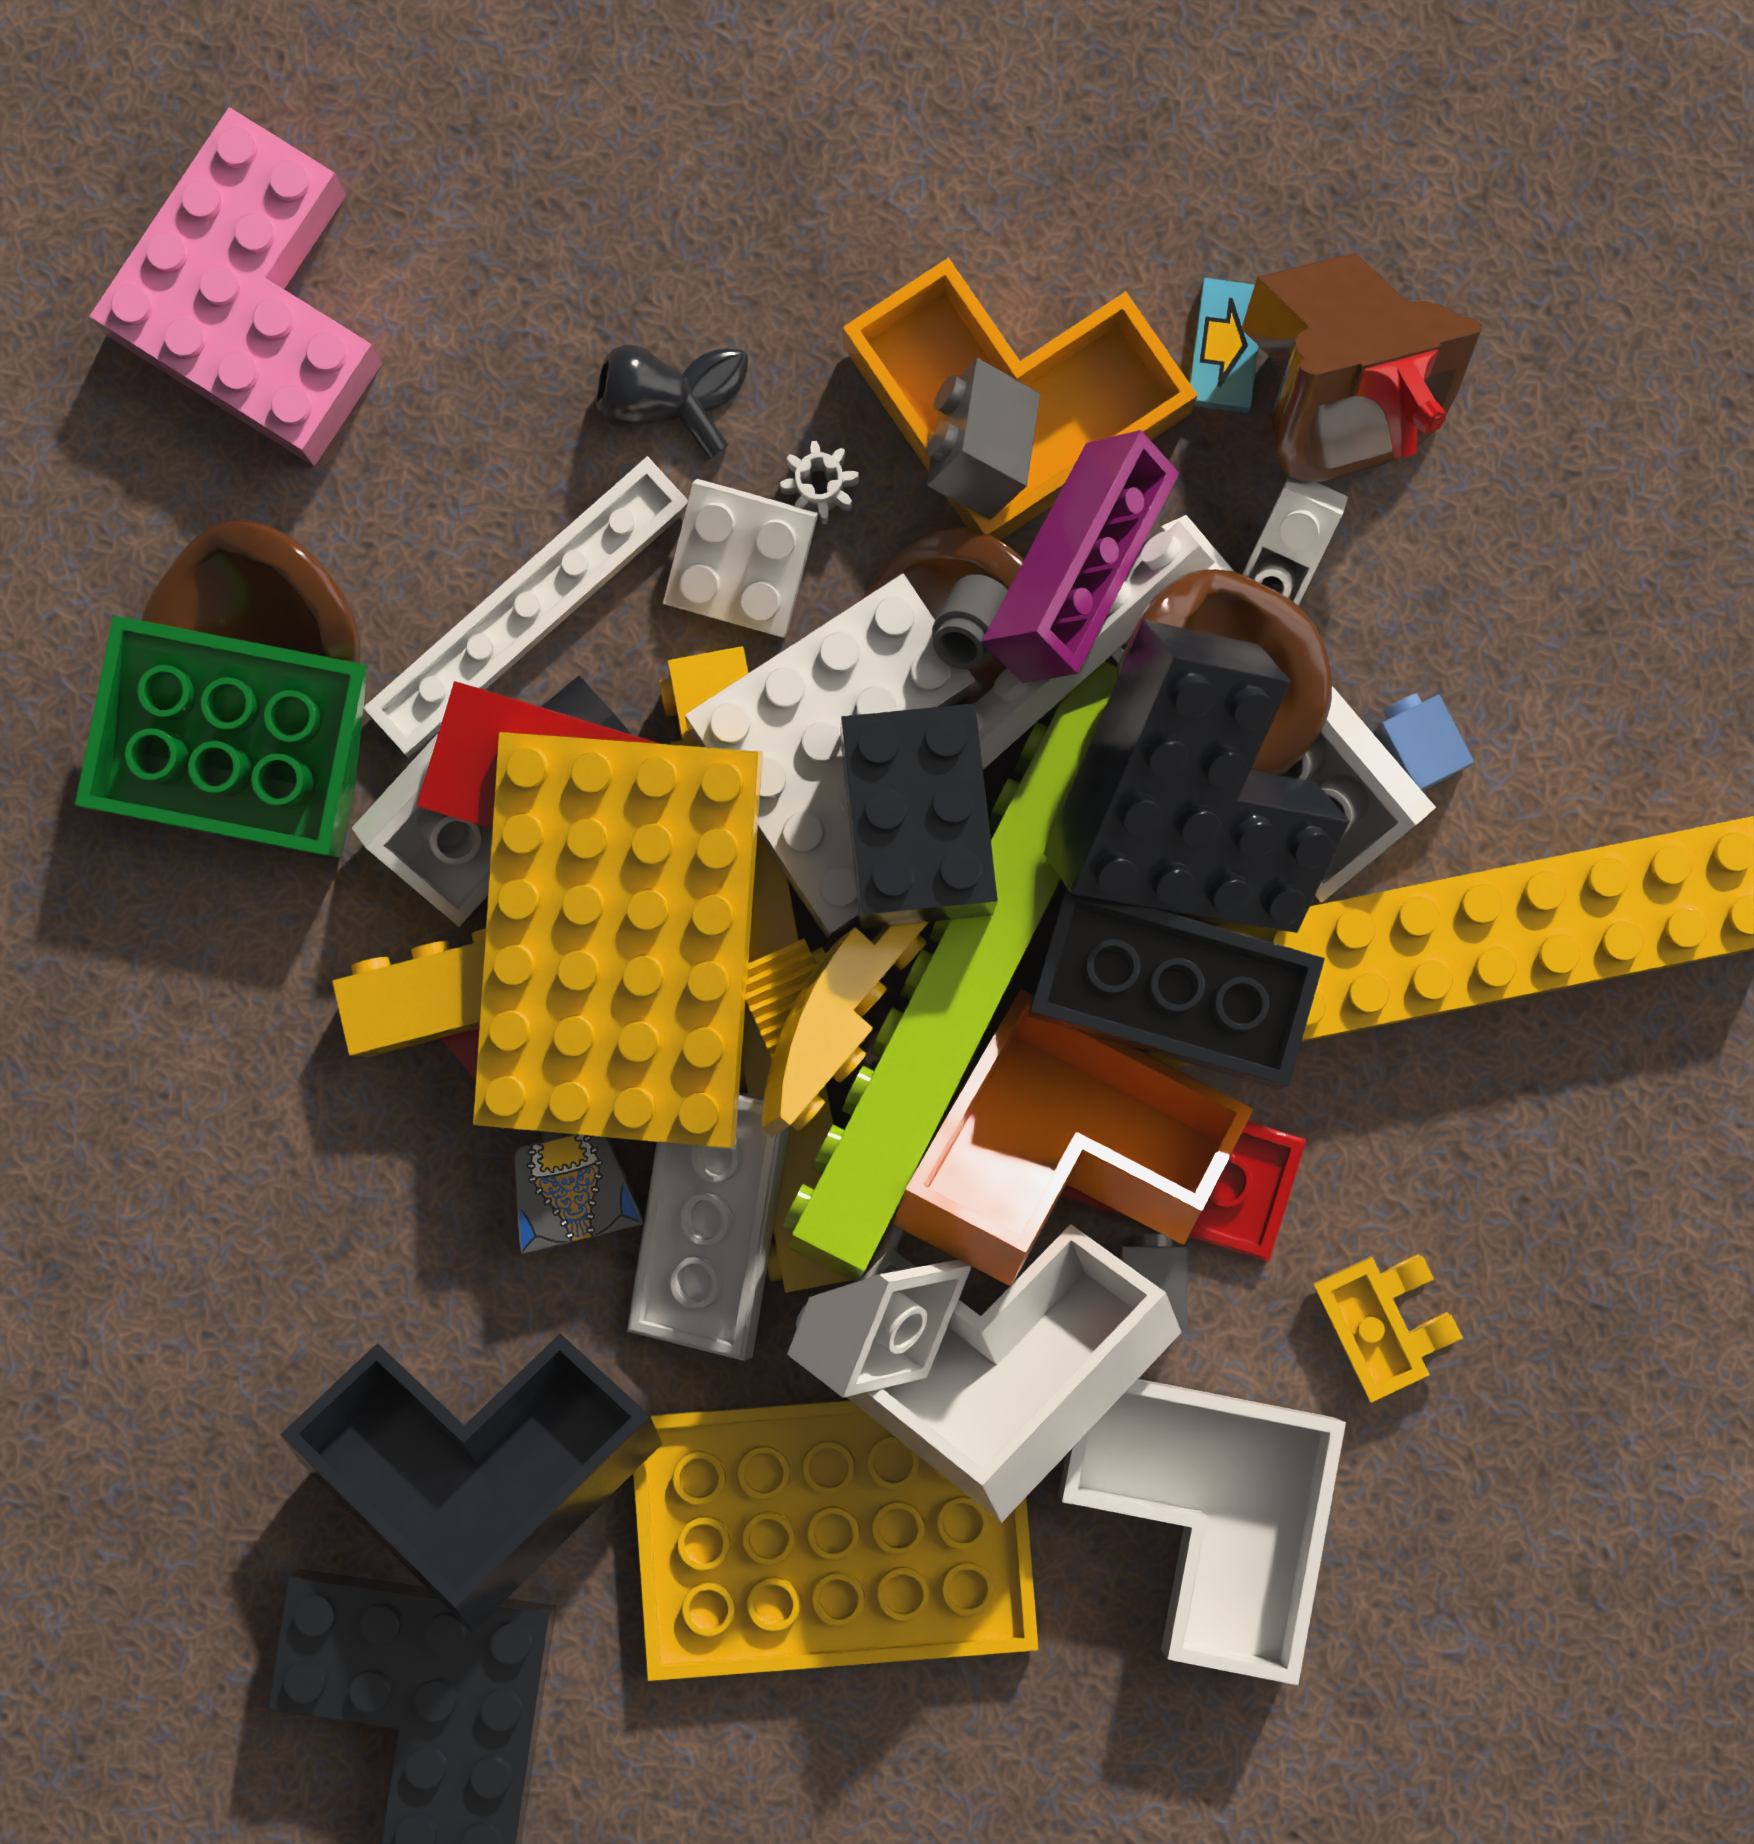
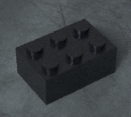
[840,703,998,929]

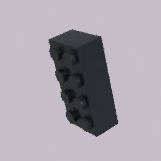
[1027,887,1325,1090]

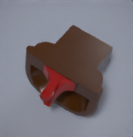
[1241,253,1482,483]

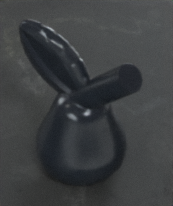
[596,345,748,459]

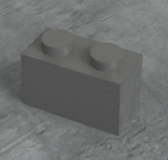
[926,358,1040,520]

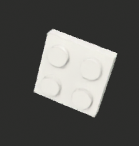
[663,479,818,638]

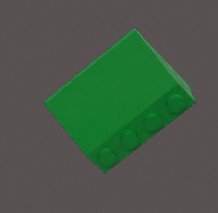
[75,615,368,858]

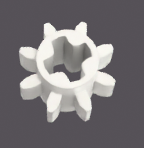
[780,441,859,524]

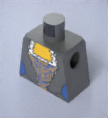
[514,1131,645,1254]

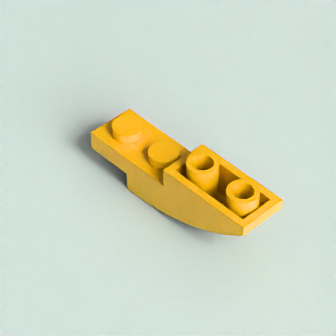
[762,922,929,1137]

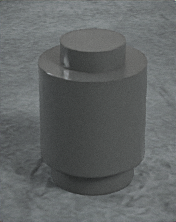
[932,575,1008,669]

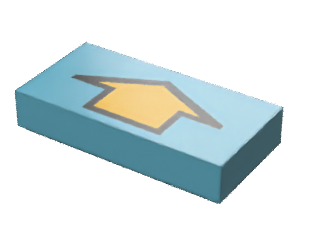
[1189,278,1259,413]

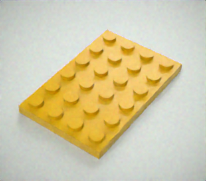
[473,732,763,1148]
[634,1400,1039,1681]

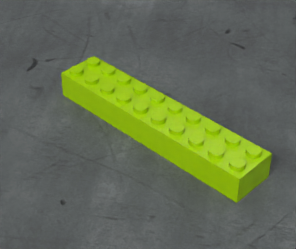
[783,661,1117,1282]

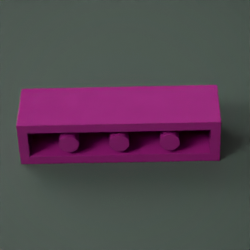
[982,430,1179,683]

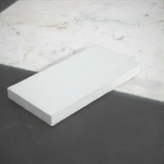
[627,1092,790,1361]

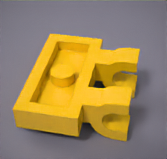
[1313,1254,1463,1403]

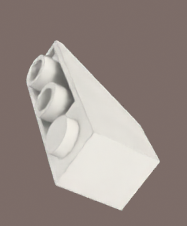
[1242,476,1348,605]

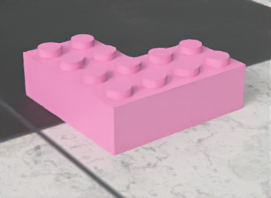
[89,107,383,467]

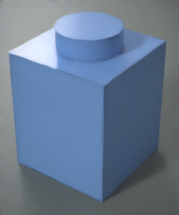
[1373,693,1475,791]

